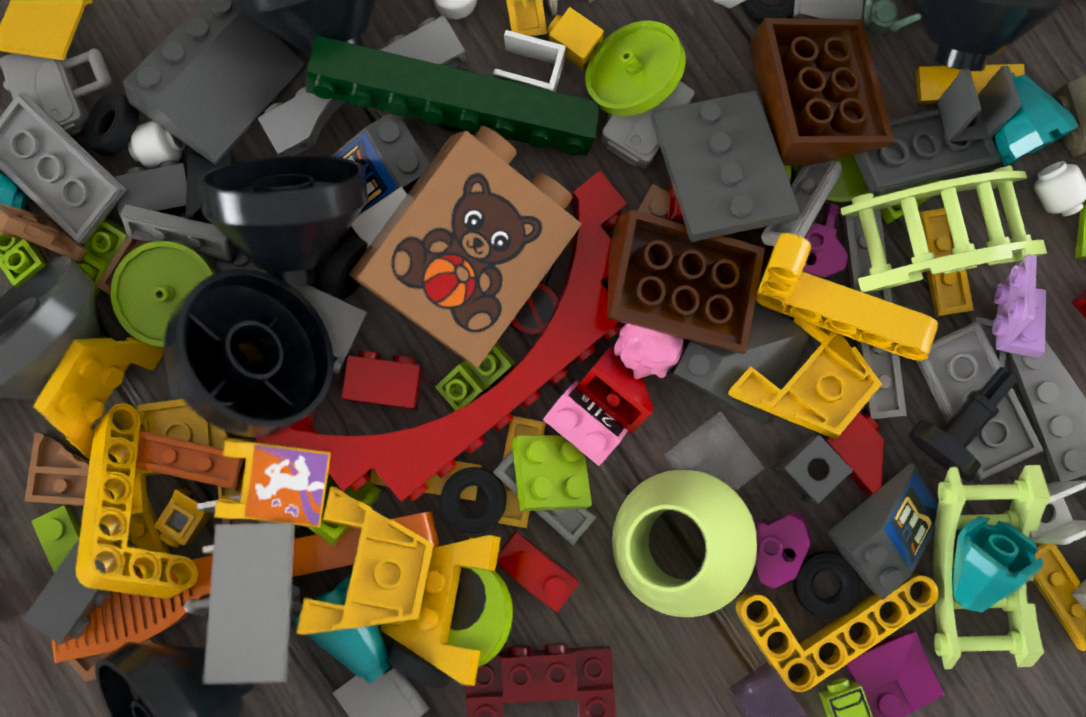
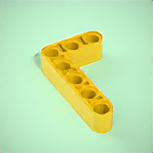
[756,233,938,361]
[76,403,198,599]
[736,573,938,692]

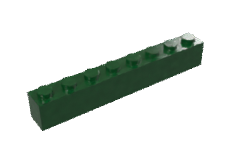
[306,35,600,156]

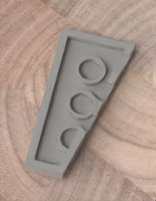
[1006,340,1086,482]

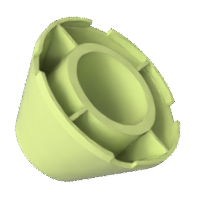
[612,470,757,617]

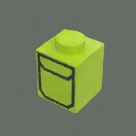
[818,678,873,717]

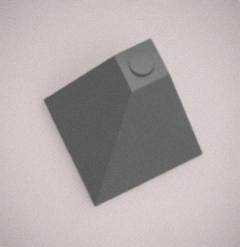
[669,302,810,425]

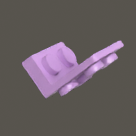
[992,254,1046,359]

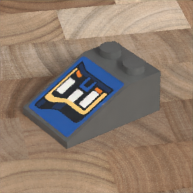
[330,113,430,233]
[827,463,938,600]

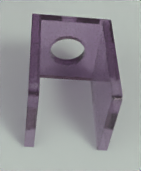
[728,662,807,717]

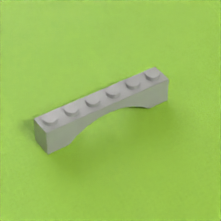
[258,15,467,157]

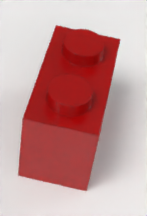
[341,351,423,410]

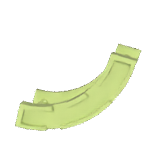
[840,166,1047,293]
[933,465,1050,669]

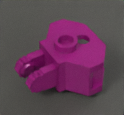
[768,203,849,279]
[753,511,812,589]

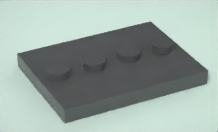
[652,90,800,242]

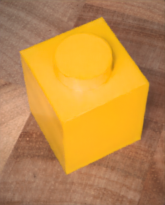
[547,7,604,70]

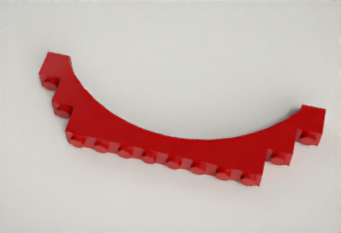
[259,171,627,502]

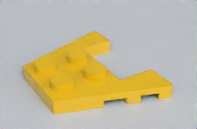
[728,318,882,440]
[33,337,164,460]
[130,399,245,516]
[296,486,433,635]
[380,535,501,686]

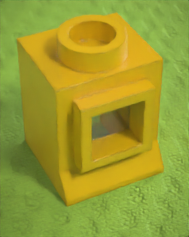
[154,489,212,548]

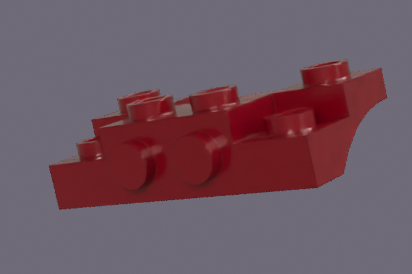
[466,643,616,717]

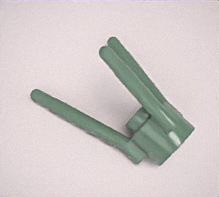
[863,0,922,34]

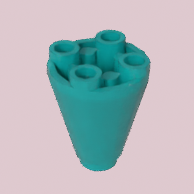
[293,575,391,683]

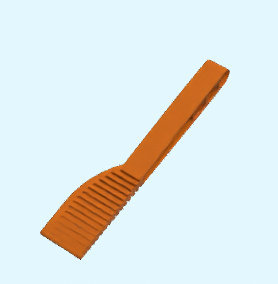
[51,511,440,663]

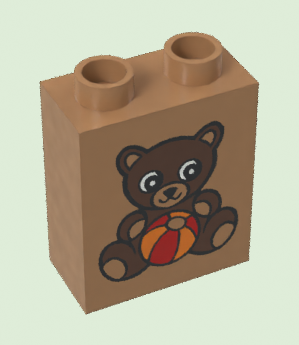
[348,126,582,368]

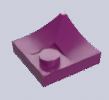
[845,630,945,717]

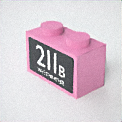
[543,380,628,466]

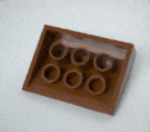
[749,18,895,166]
[607,209,765,354]

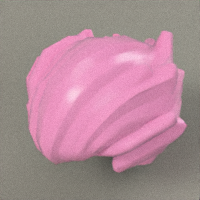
[614,324,685,379]

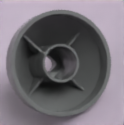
[0,256,100,400]

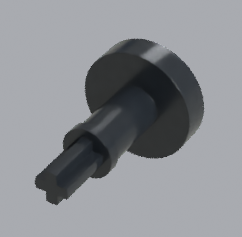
[908,367,1018,481]

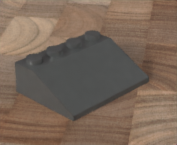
[122,0,306,165]

